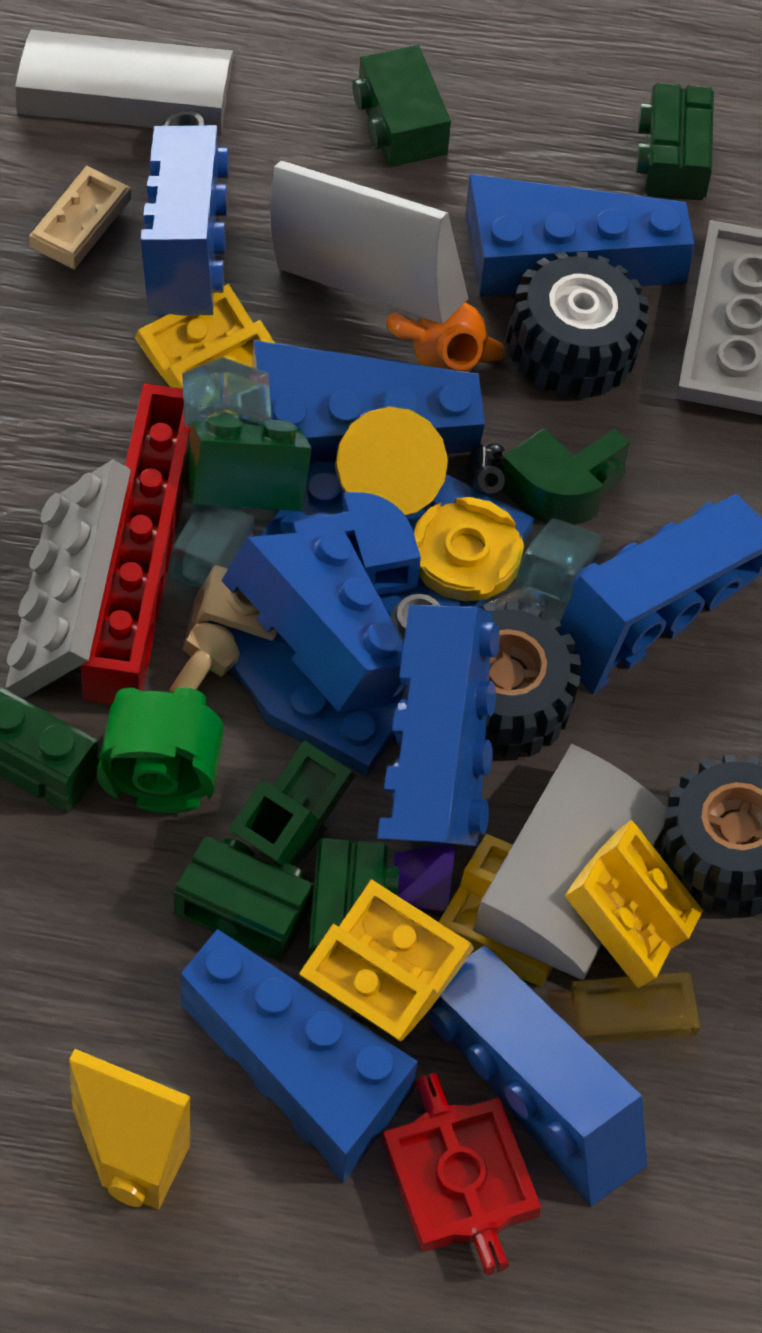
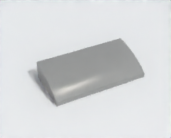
[15,30,233,135]
[270,160,469,324]
[473,743,666,980]

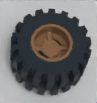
[481,601,581,761]
[661,754,762,917]

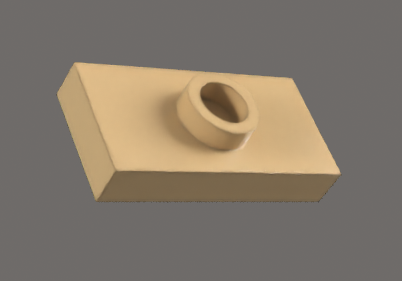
[29,165,131,270]

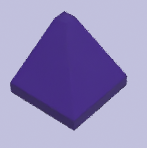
[394,845,455,915]

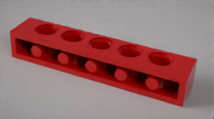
[81,383,198,705]

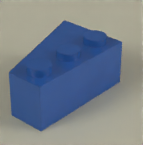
[221,529,404,712]

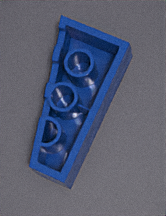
[140,125,229,316]
[465,174,695,297]
[251,340,485,464]
[560,494,762,694]
[377,605,499,847]
[181,929,418,1183]
[429,945,647,1207]

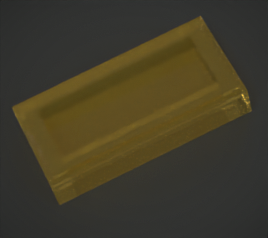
[570,972,700,1044]

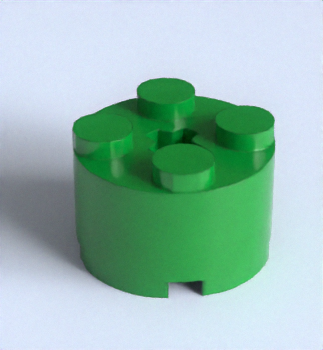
[97,687,224,813]

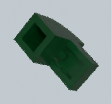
[501,428,630,526]
[229,740,356,865]

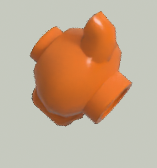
[386,302,505,372]

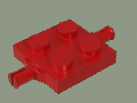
[382,1074,542,1275]

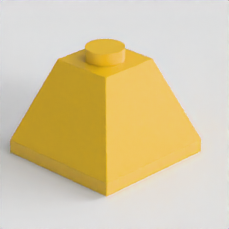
[69,1049,190,1210]

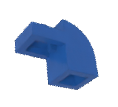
[293,492,421,595]

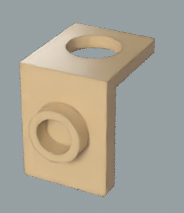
[185,565,278,641]

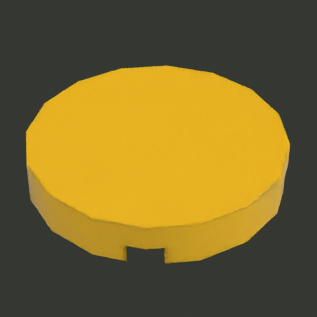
[335,406,448,517]
[413,497,524,602]

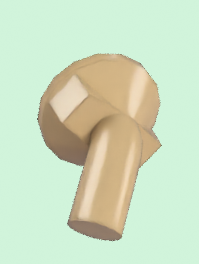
[169,622,240,692]

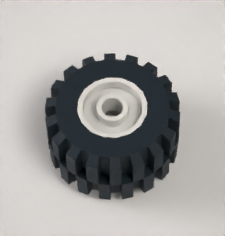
[506,251,649,398]

